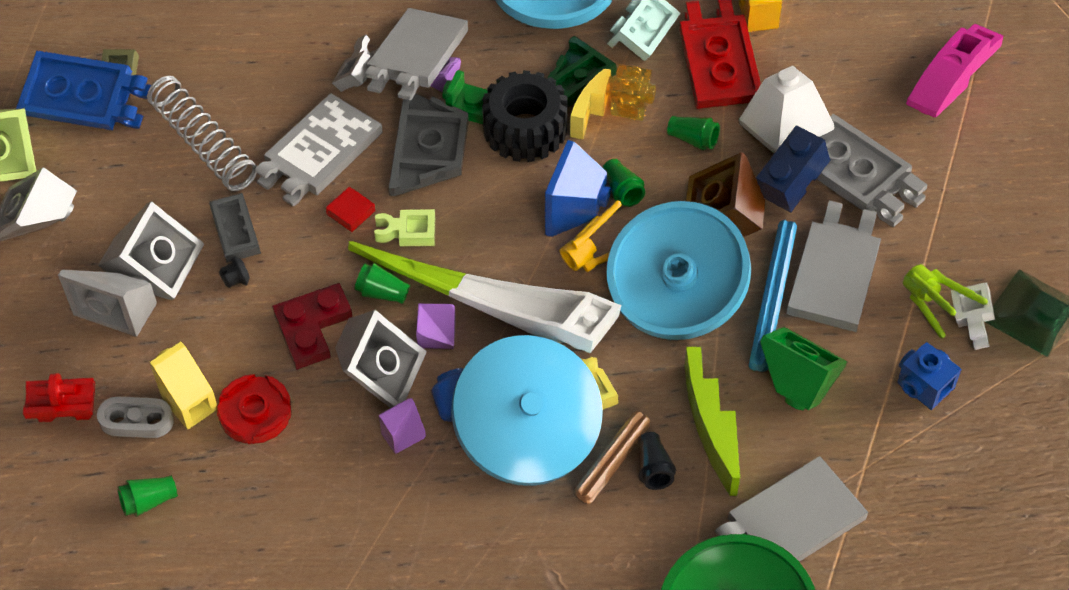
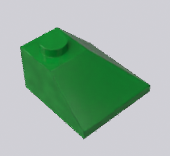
[760,327,848,411]

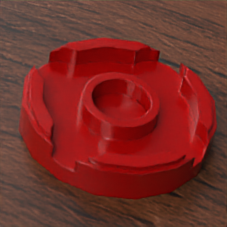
[217,374,292,444]

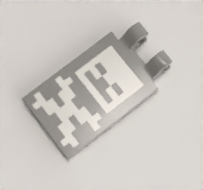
[255,93,383,206]

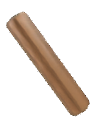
[575,411,650,504]

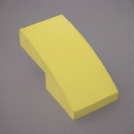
[570,69,611,139]

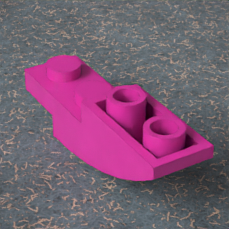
[906,23,1004,118]

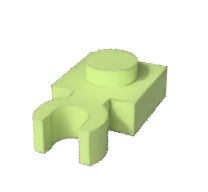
[374,209,436,246]

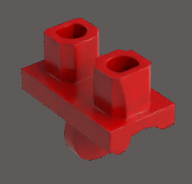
[23,373,96,422]

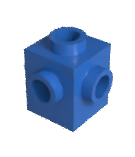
[897,342,962,410]

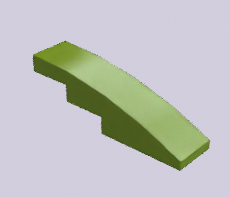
[684,347,740,496]

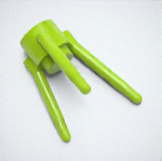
[903,264,988,338]

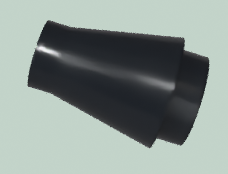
[638,432,676,490]

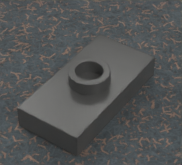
[209,193,261,263]

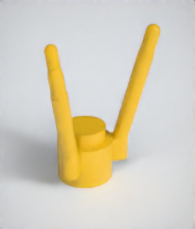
[559,200,621,272]

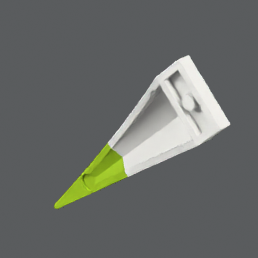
[348,241,621,353]

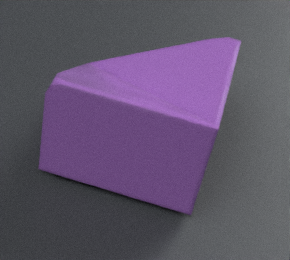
[416,303,456,349]
[379,398,426,454]

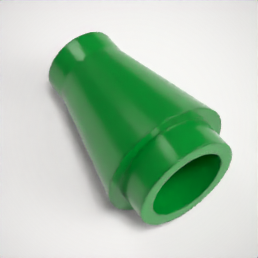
[667,116,720,151]
[602,159,645,207]
[354,263,410,304]
[117,475,178,517]

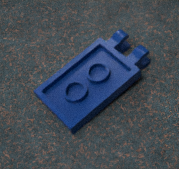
[16,51,151,131]

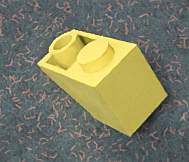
[150,342,218,430]

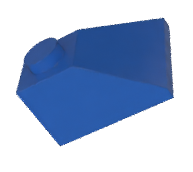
[545,140,611,237]

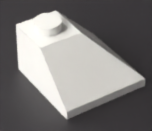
[739,66,834,153]

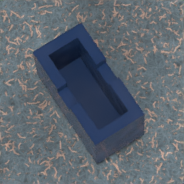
[756,125,830,213]

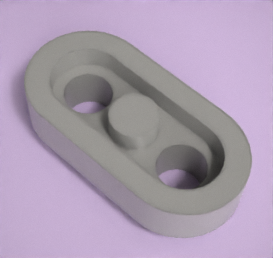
[97,397,174,438]

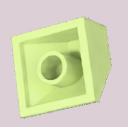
[0,108,36,182]

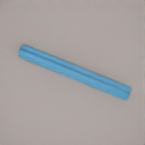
[749,220,797,372]

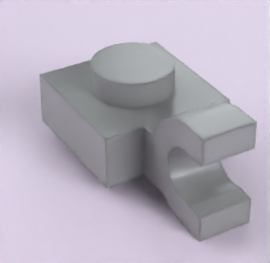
[332,35,378,92]

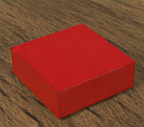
[326,186,376,232]

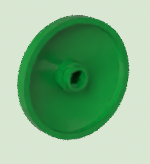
[661,534,816,590]

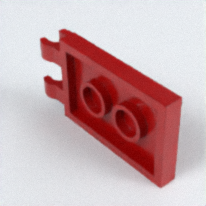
[679,0,761,109]

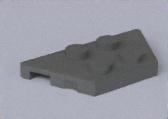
[389,93,469,196]

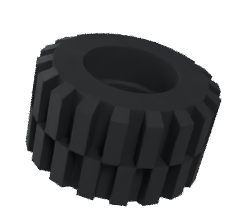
[482,70,567,162]

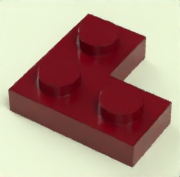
[272,283,353,370]

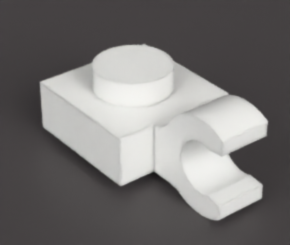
[951,282,995,350]

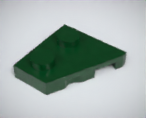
[548,36,617,107]

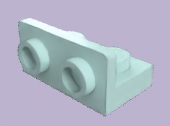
[607,0,681,61]

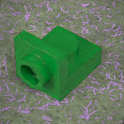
[442,70,487,125]

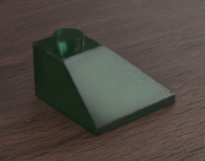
[986,269,1069,357]

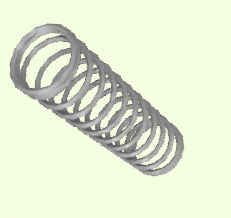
[147,76,257,191]

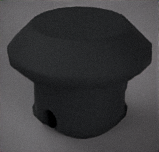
[219,257,250,288]

